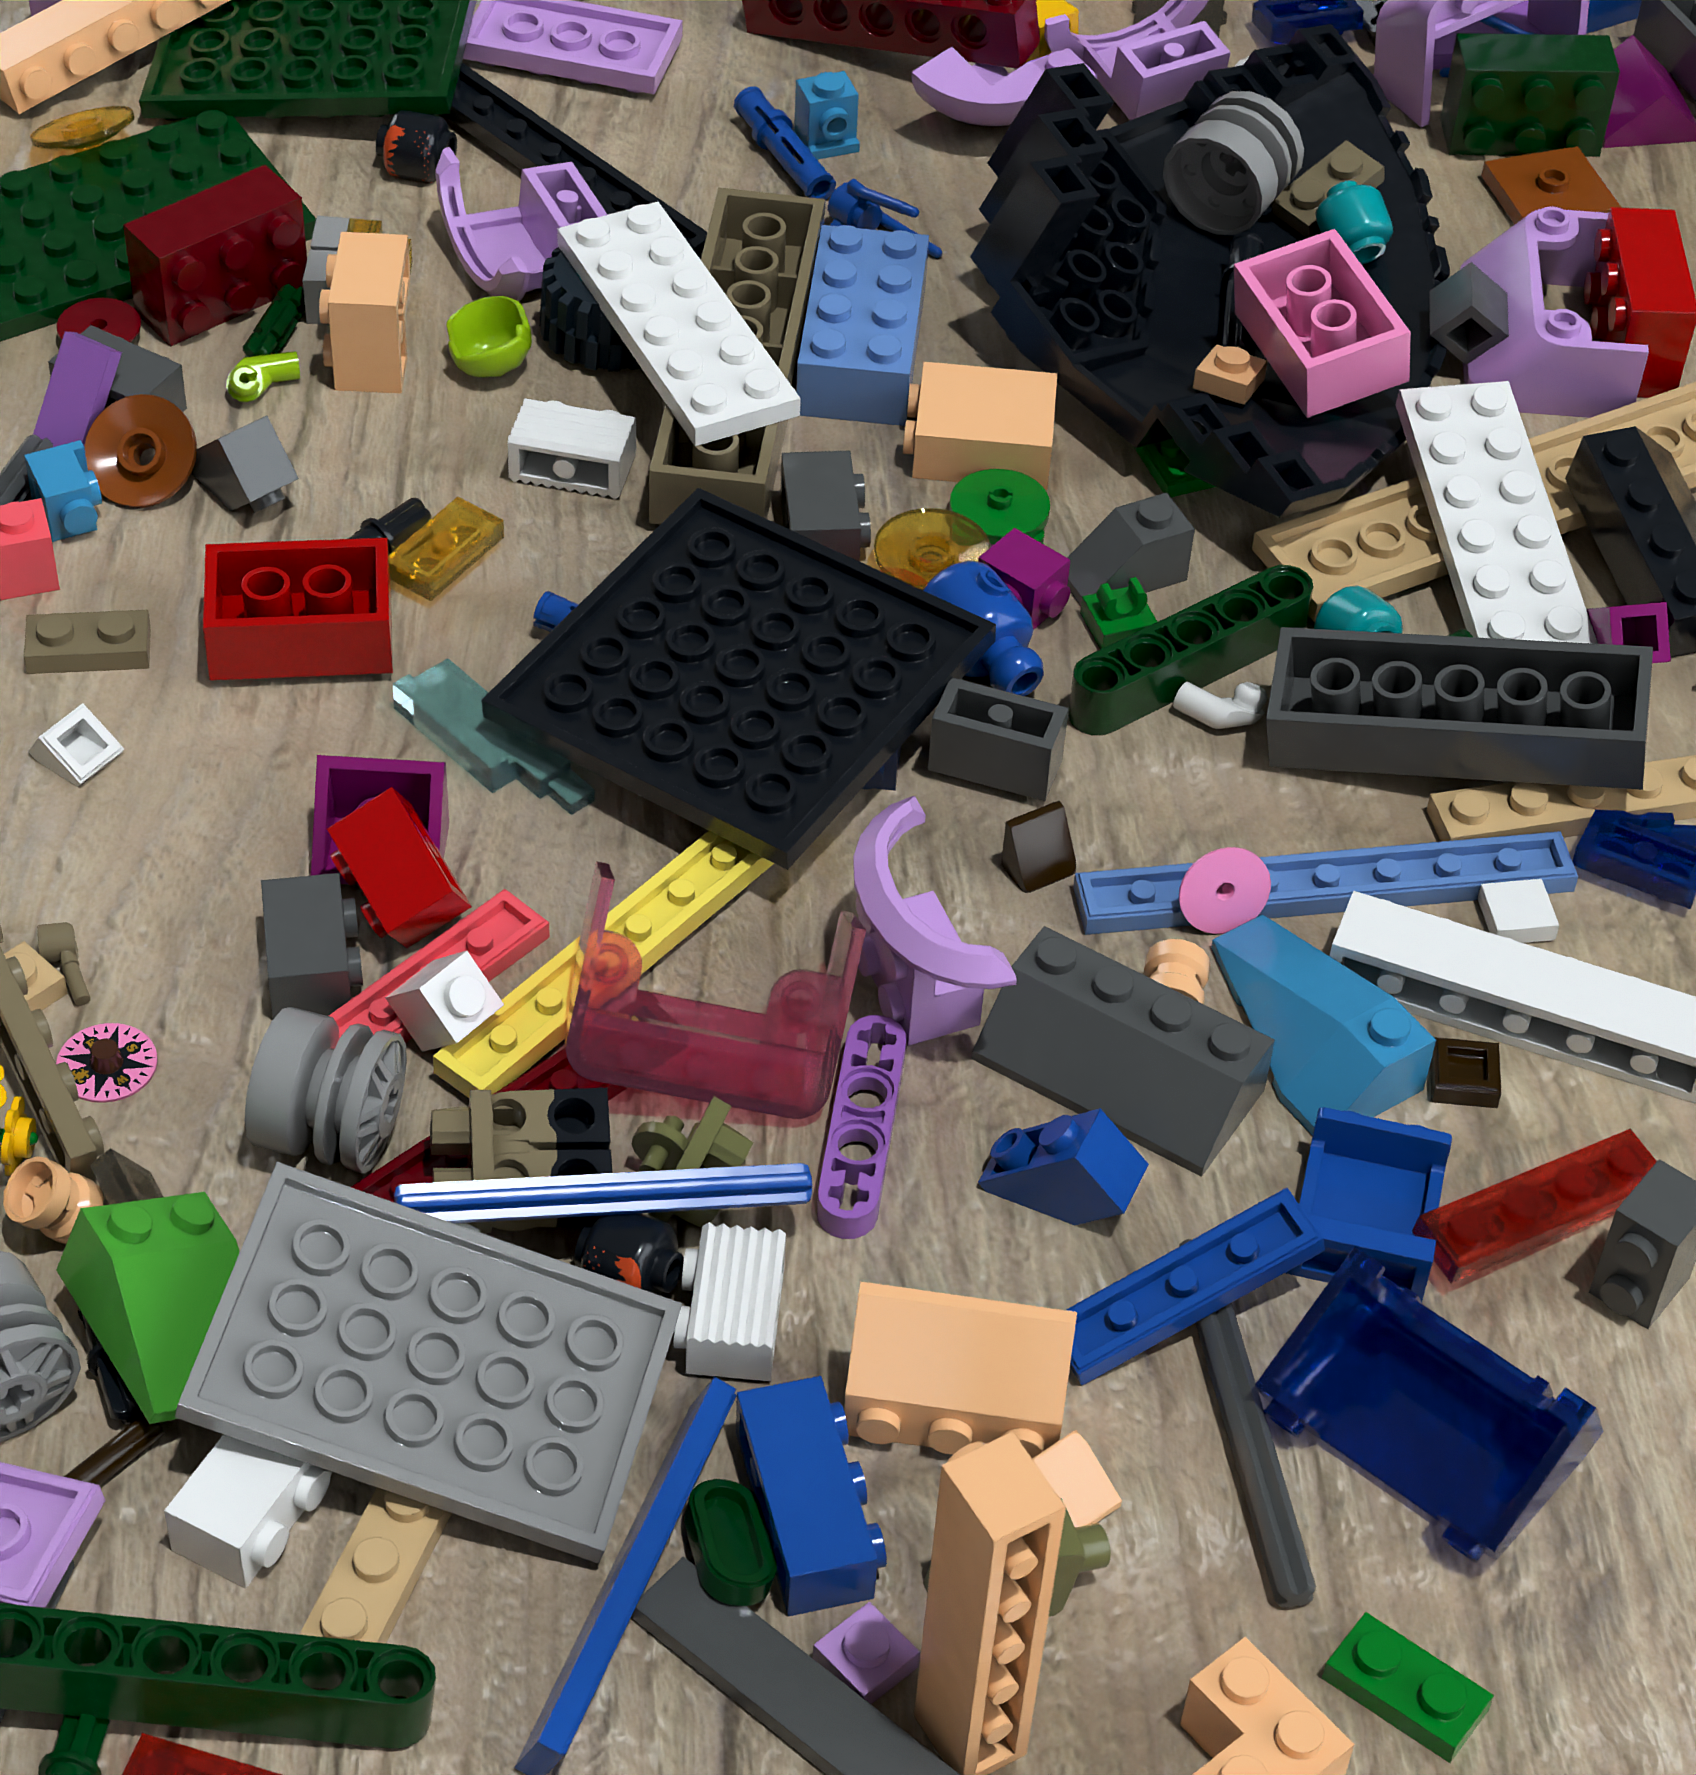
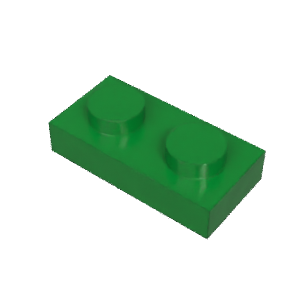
[1322,1612,1494,1763]

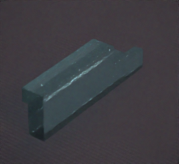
[392,658,595,815]

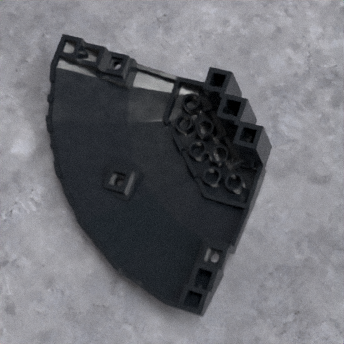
[970,24,1450,518]

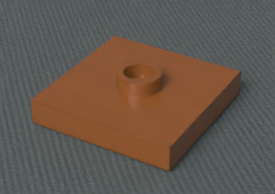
[1481,146,1622,225]

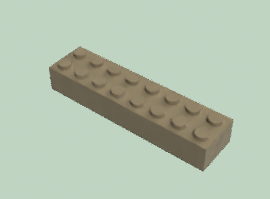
[649,187,825,524]

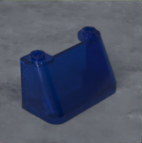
[1255,1247,1604,1563]

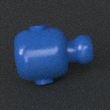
[923,561,1044,696]

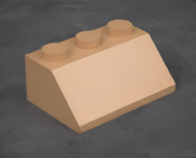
[844,1281,1077,1459]

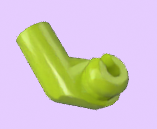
[226,351,300,402]

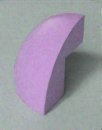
[911,47,1043,127]

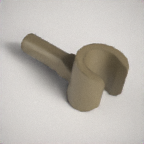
[37,922,91,1006]

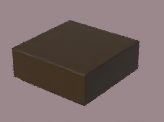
[1430,1037,1502,1108]

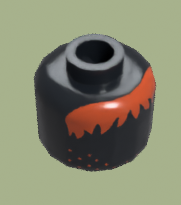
[376,110,457,184]
[574,1213,684,1296]

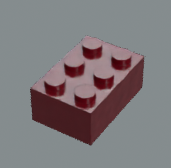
[123,165,307,347]

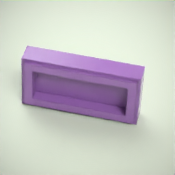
[33,331,122,447]

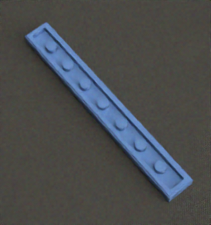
[1073,831,1578,935]

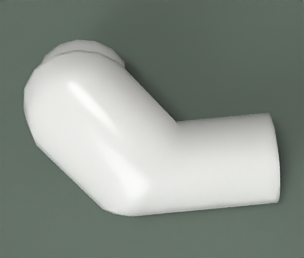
[1173,682,1267,729]

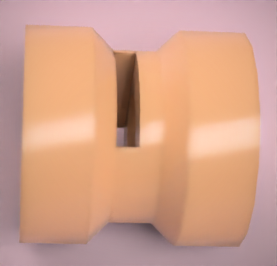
[1144,939,1210,1004]
[3,1156,104,1244]

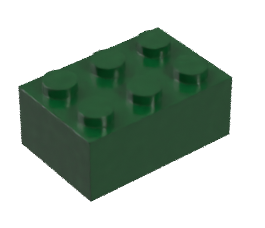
[1440,33,1620,157]

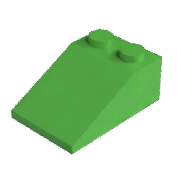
[56,1192,240,1424]

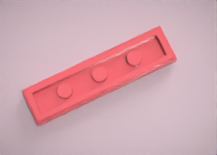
[328,889,550,1043]

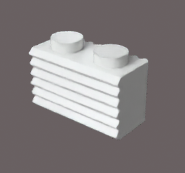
[507,398,636,500]
[674,1222,786,1381]

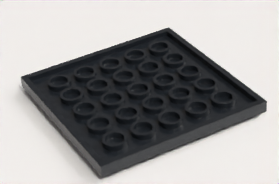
[481,488,996,870]

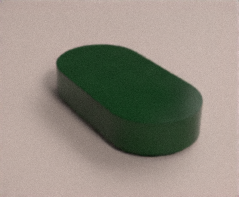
[684,1479,777,1606]

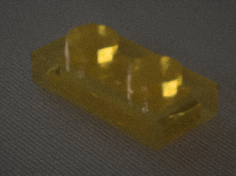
[389,496,504,601]

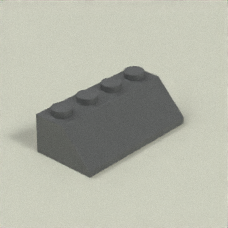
[972,926,1275,1177]

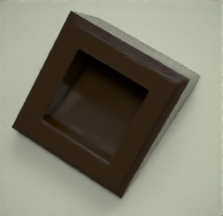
[1001,801,1076,893]

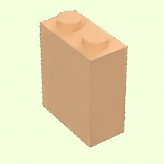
[903,362,1058,490]

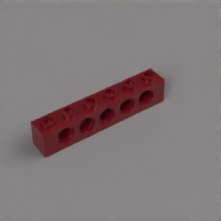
[742,0,1040,69]

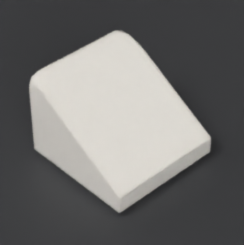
[28,703,125,787]

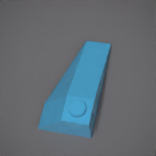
[1211,914,1436,1135]

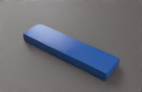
[1066,1187,1325,1386]

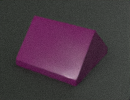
[1602,35,1696,148]
[311,755,449,885]

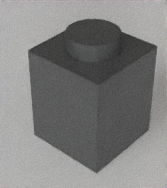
[1429,262,1509,365]

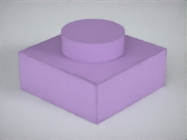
[812,1602,920,1704]

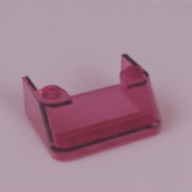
[565,861,866,1119]

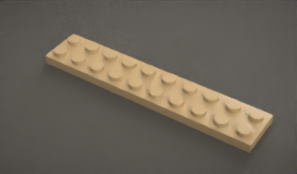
[1252,382,1696,622]

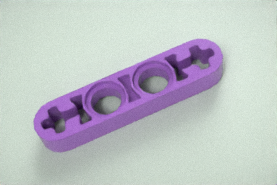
[817,1015,906,1239]

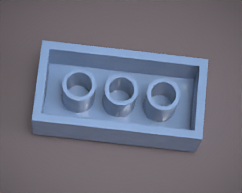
[796,225,929,426]

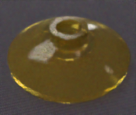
[30,106,135,154]
[874,508,991,590]

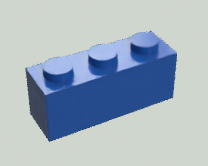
[736,1376,887,1617]

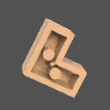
[319,232,411,393]
[1180,1637,1354,1775]

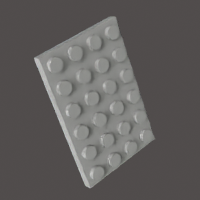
[175,1162,682,1564]

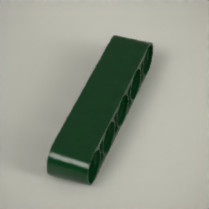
[1068,565,1314,735]

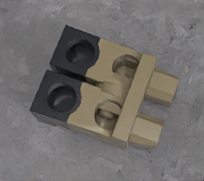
[430,1088,612,1233]

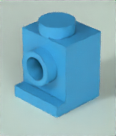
[794,71,860,160]
[24,440,102,542]

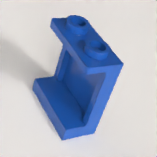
[1285,1107,1452,1303]

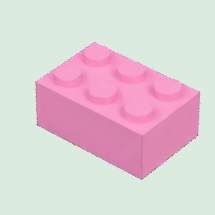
[1234,229,1411,418]

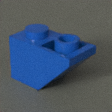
[978,1108,1149,1226]

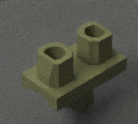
[631,1096,754,1228]

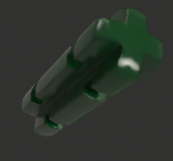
[243,284,305,358]

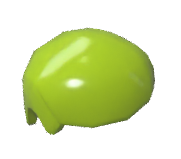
[446,296,532,378]

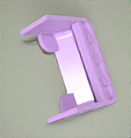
[1374,0,1589,127]
[1460,207,1649,418]

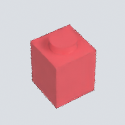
[0,498,60,600]

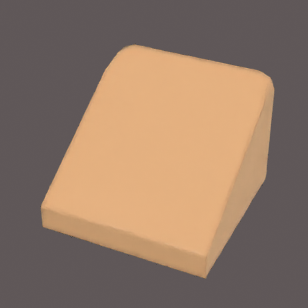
[1033,1430,1122,1527]

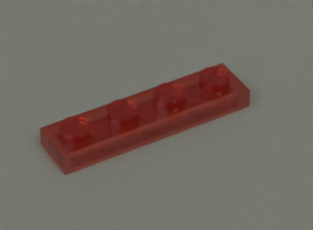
[1412,1128,1657,1284]

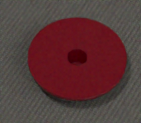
[57,298,141,342]

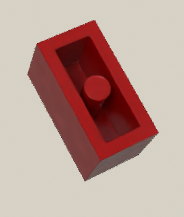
[327,787,472,949]

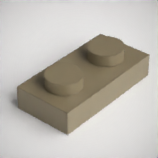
[1271,140,1384,238]
[24,610,151,674]

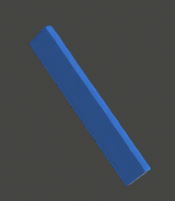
[514,1376,737,1775]

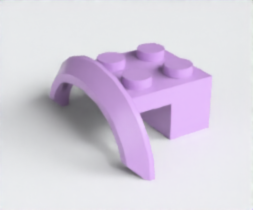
[1044,0,1231,120]
[435,147,607,301]
[853,796,1017,1046]

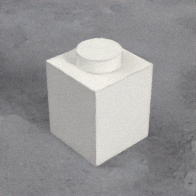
[385,951,504,1052]

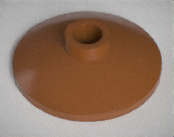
[84,394,197,508]

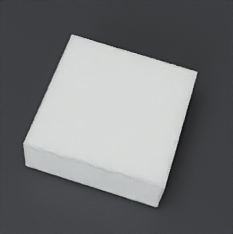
[1477,879,1559,943]

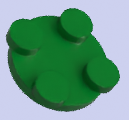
[949,469,1050,548]

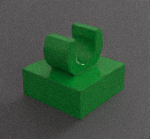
[1080,577,1157,649]

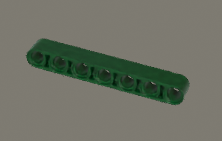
[0,1603,436,1749]

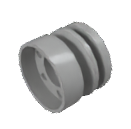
[1163,91,1304,235]
[244,1007,407,1173]
[0,1251,81,1442]

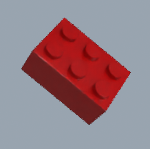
[1584,207,1696,398]
[203,538,393,680]

